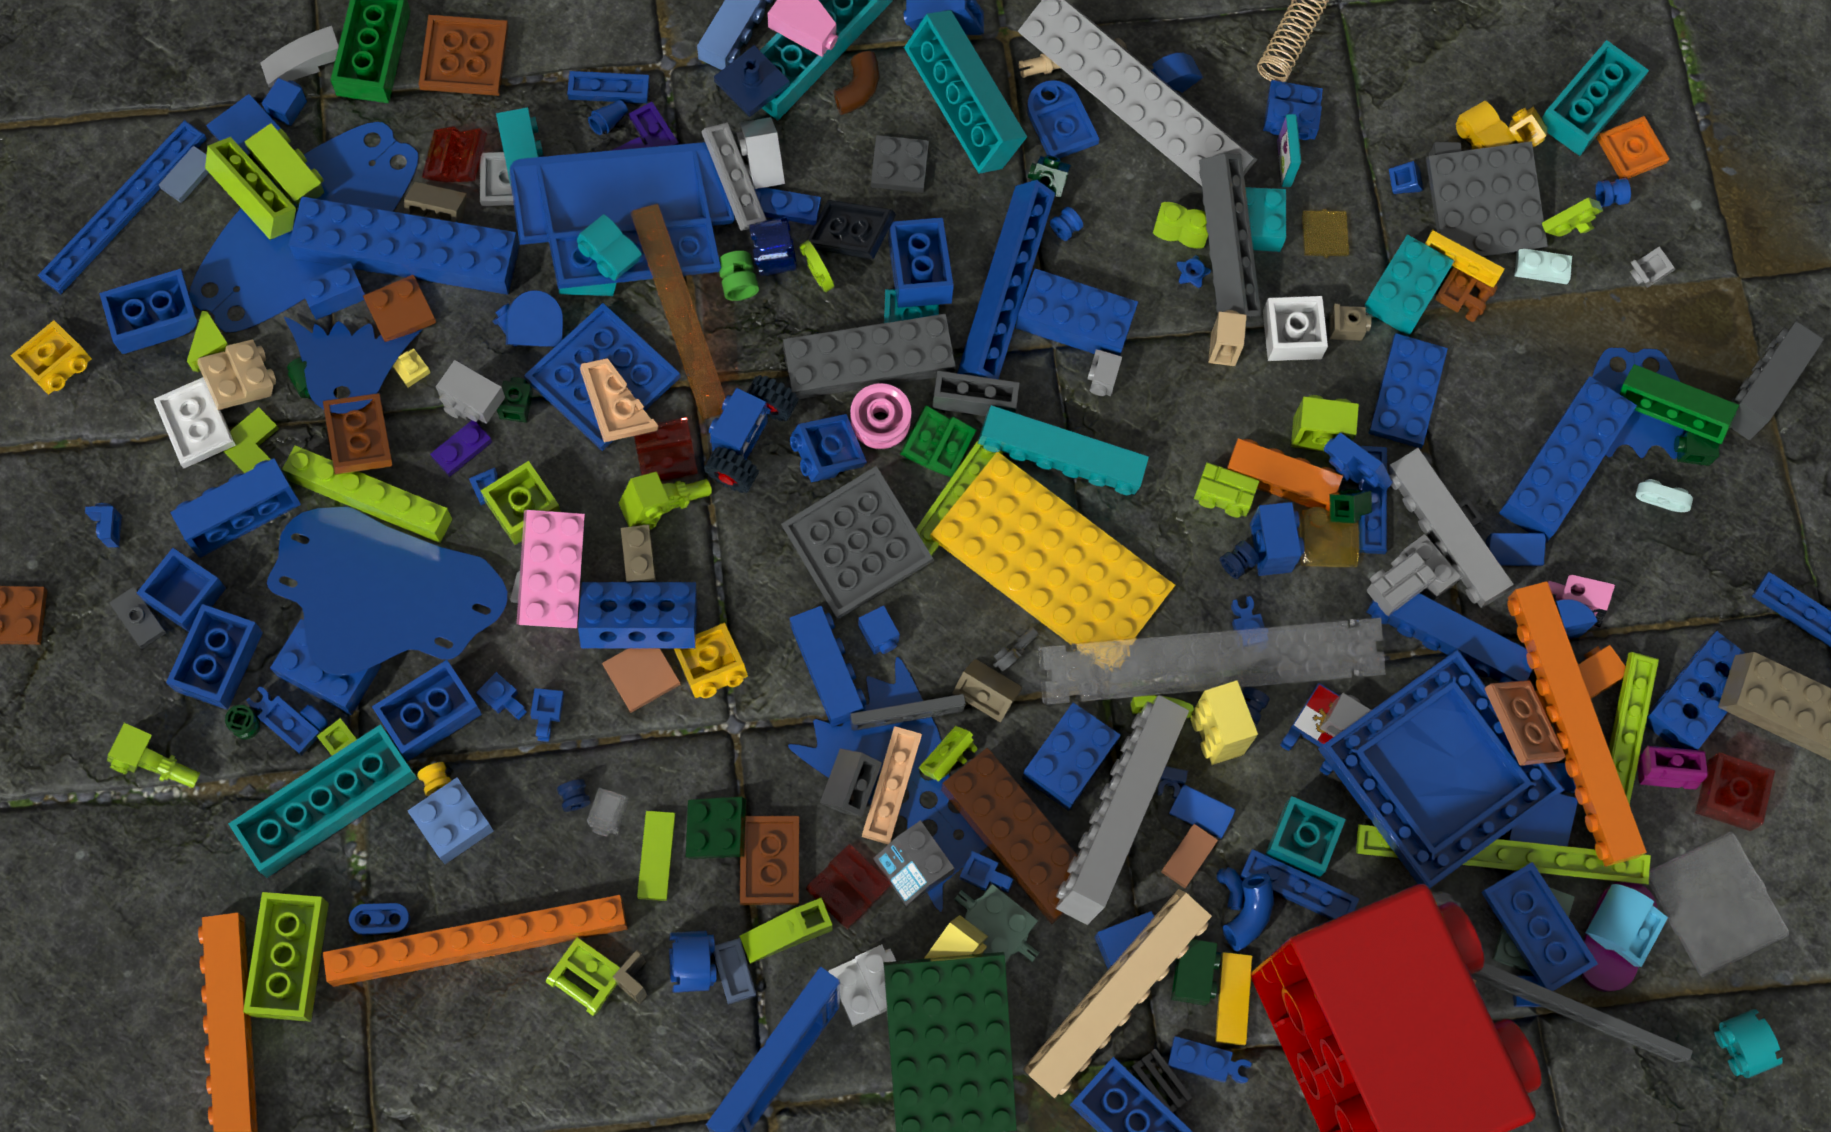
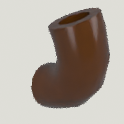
[833,51,880,115]

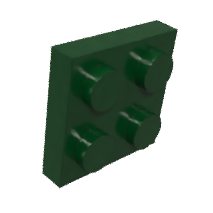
[685,797,746,859]

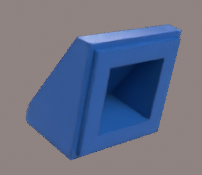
[1389,161,1424,194]

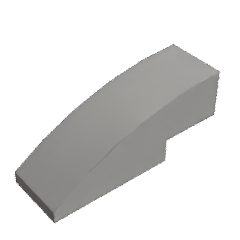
[261,26,339,87]

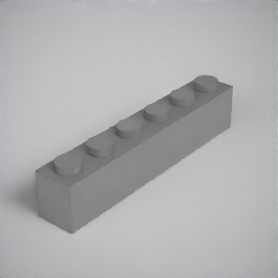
[1388,448,1514,608]

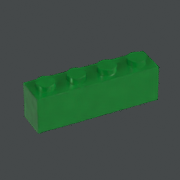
[1620,364,1739,444]

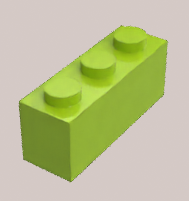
[244,123,324,210]

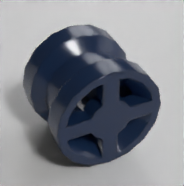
[557,779,591,812]

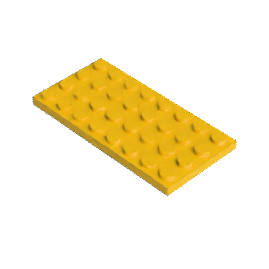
[930,452,1175,673]

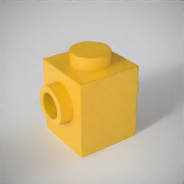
[1509,106,1548,147]

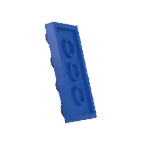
[1368,333,1448,449]
[1481,862,1598,991]

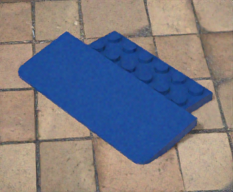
[509,142,734,289]

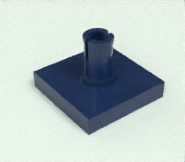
[714,45,790,117]

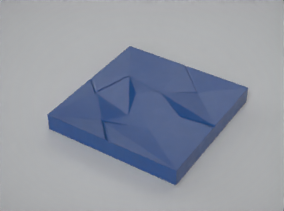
[1318,650,1564,889]
[706,966,840,1132]

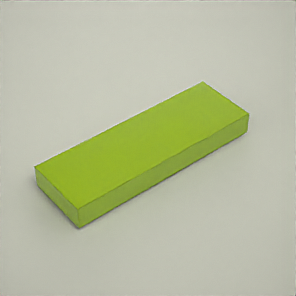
[637,811,676,901]

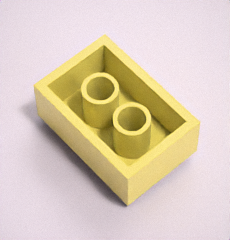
[1191,680,1258,765]

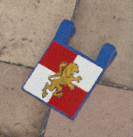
[1280,683,1339,776]

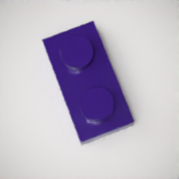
[629,102,679,147]
[430,420,492,477]

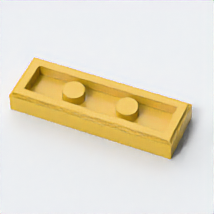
[1425,230,1505,287]
[1215,952,1252,1046]

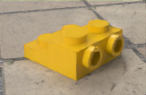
[10,320,92,395]
[673,623,748,699]

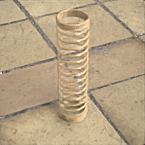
[1257,0,1329,82]

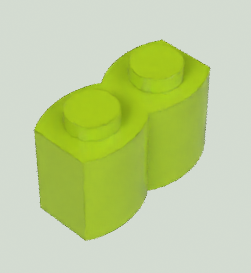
[1153,202,1208,249]

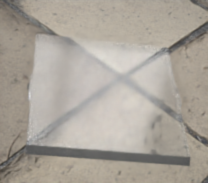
[1649,832,1789,977]

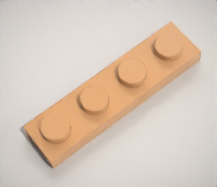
[862,726,922,844]

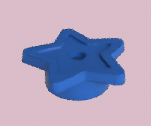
[1177,255,1211,288]

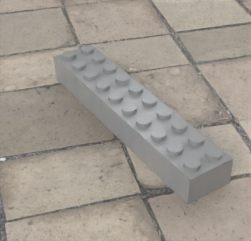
[1018,0,1257,186]

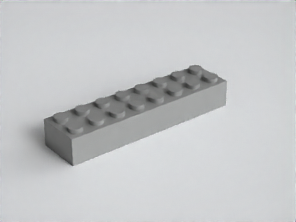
[1056,695,1189,925]

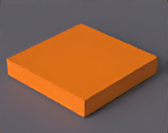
[1597,116,1669,179]

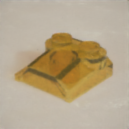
[1300,507,1359,567]

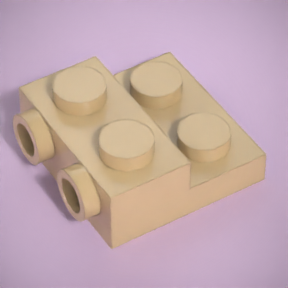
[197,339,276,410]

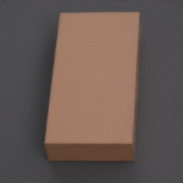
[1161,824,1218,888]

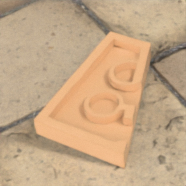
[580,358,658,442]

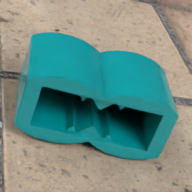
[577,214,642,281]

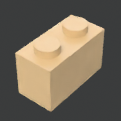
[1208,310,1246,366]

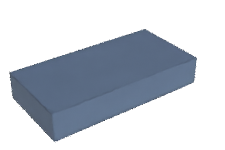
[159,146,209,203]
[713,938,756,1005]

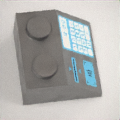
[873,820,954,907]

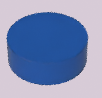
[300,705,328,732]

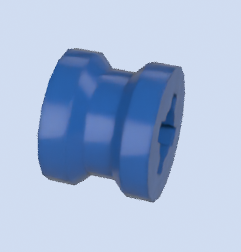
[1050,207,1084,241]

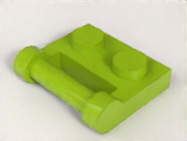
[546,937,620,1016]

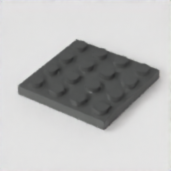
[1426,141,1548,257]
[781,466,934,619]

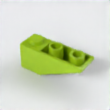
[740,898,833,964]

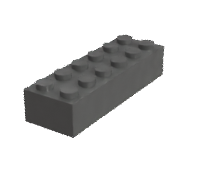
[783,314,955,399]

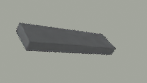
[850,694,966,731]

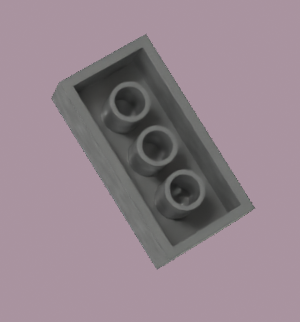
[1730,321,1824,440]

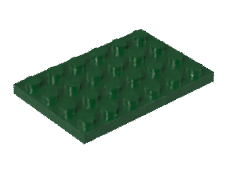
[883,952,1017,1132]

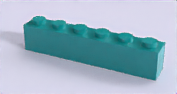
[977,405,1149,495]

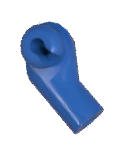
[1217,867,1244,910]

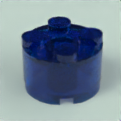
[749,217,797,276]

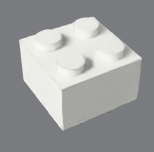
[1263,296,1328,361]

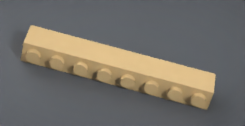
[1023,889,1212,1098]

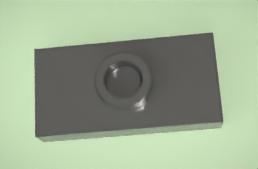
[109,586,166,649]

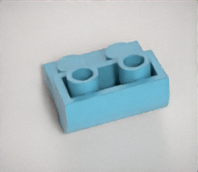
[1586,884,1668,967]

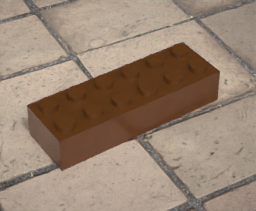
[941,747,1077,925]

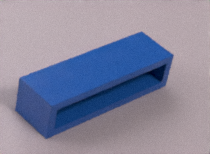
[789,606,867,727]

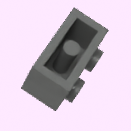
[820,749,882,817]

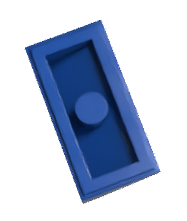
[1486,533,1546,566]
[1169,785,1236,839]

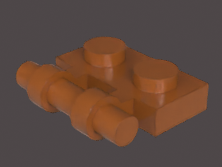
[1434,267,1500,322]

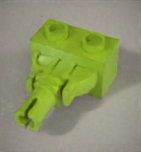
[619,472,712,530]
[107,723,200,788]

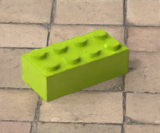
[243,892,329,1022]

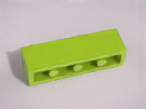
[205,137,296,240]

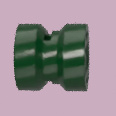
[225,705,261,740]

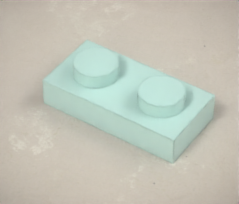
[1514,249,1572,284]

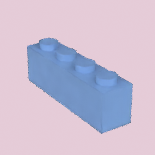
[697,0,773,70]

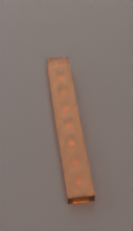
[631,204,725,421]

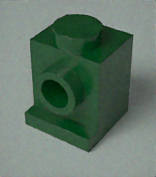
[497,377,533,423]
[1674,432,1720,466]
[1329,489,1372,523]

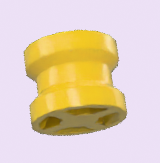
[417,762,452,796]

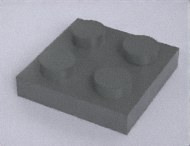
[871,135,929,193]

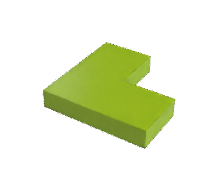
[223,407,279,473]

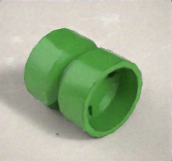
[719,251,759,301]

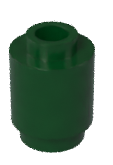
[287,357,311,399]

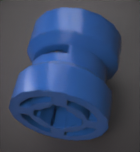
[1595,178,1631,207]

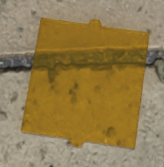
[1302,209,1349,258]

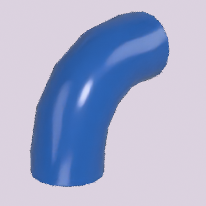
[1223,873,1274,951]

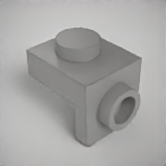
[1629,246,1675,288]

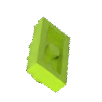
[919,726,977,781]

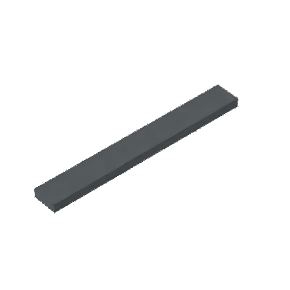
[1471,963,1693,1063]

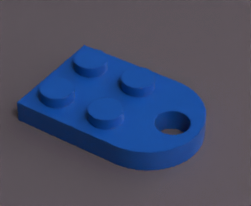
[1027,81,1099,158]

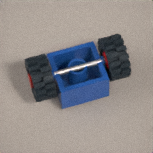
[704,375,799,493]

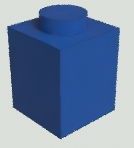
[262,78,307,127]
[858,606,900,655]

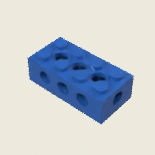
[578,582,698,648]
[1646,631,1745,750]

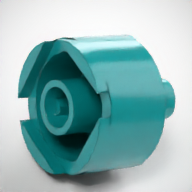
[1714,1009,1783,1078]

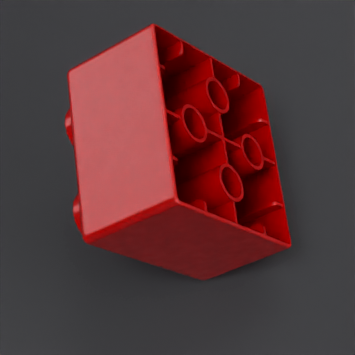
[1251,884,1542,1132]

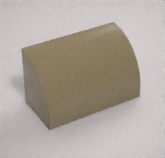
[404,182,467,223]

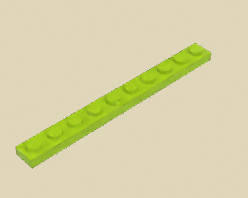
[1356,824,1651,884]

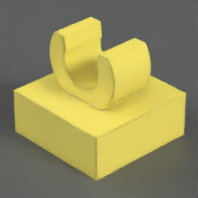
[392,348,431,388]

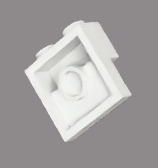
[828,945,896,1026]

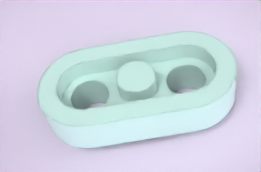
[1636,479,1693,512]

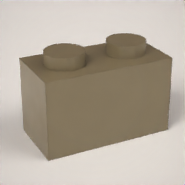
[621,525,656,582]

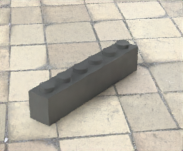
[1199,153,1261,319]

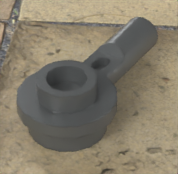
[993,627,1038,671]

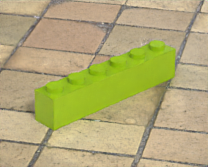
[282,445,452,543]

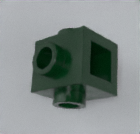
[1028,155,1071,197]

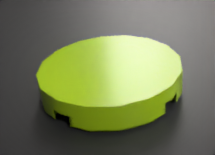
[799,240,835,292]

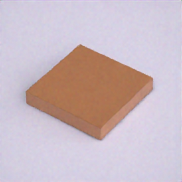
[602,648,680,713]

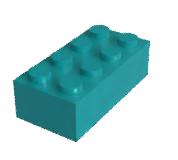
[1542,40,1649,156]

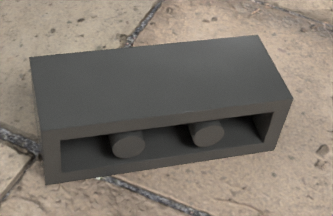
[933,371,1020,416]

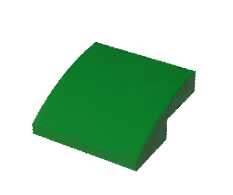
[900,406,976,478]

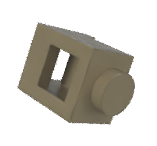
[1329,304,1371,341]

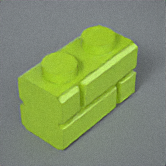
[1194,462,1259,518]

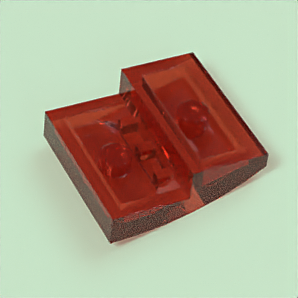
[422,126,487,182]
[634,417,698,481]
[806,844,891,930]

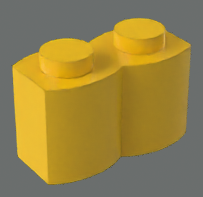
[1456,101,1516,150]

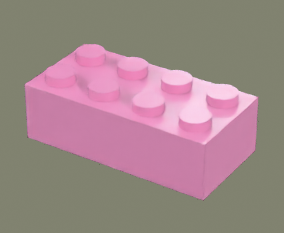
[517,510,585,628]

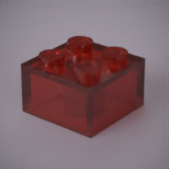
[1695,752,1775,831]

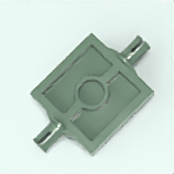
[954,884,1040,963]

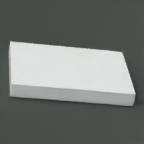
[154,377,236,469]

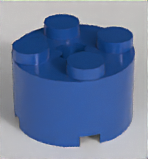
[669,930,716,993]

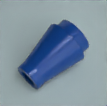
[588,100,628,135]

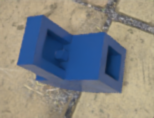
[1151,53,1203,93]

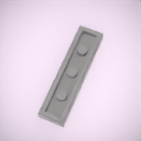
[701,122,767,231]

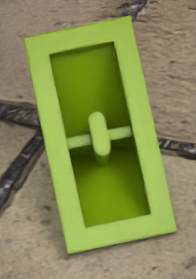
[187,311,228,372]

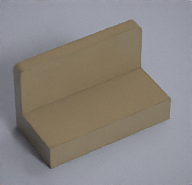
[952,659,1022,723]
[613,950,648,1004]

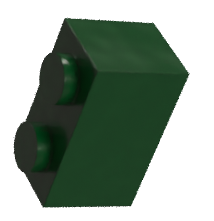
[1171,939,1221,1006]

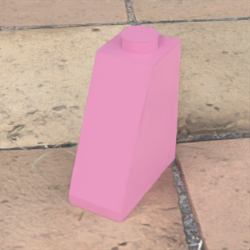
[768,0,838,57]

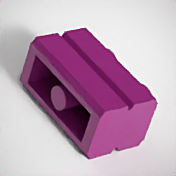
[1637,746,1708,790]

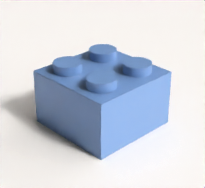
[408,778,494,864]

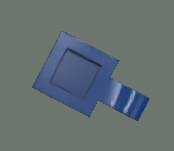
[476,672,527,720]
[530,688,564,742]
[960,851,1013,893]

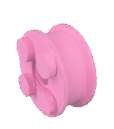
[850,383,911,449]

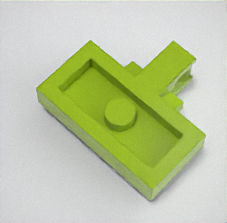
[1542,197,1603,237]

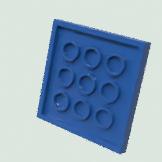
[524,303,681,451]

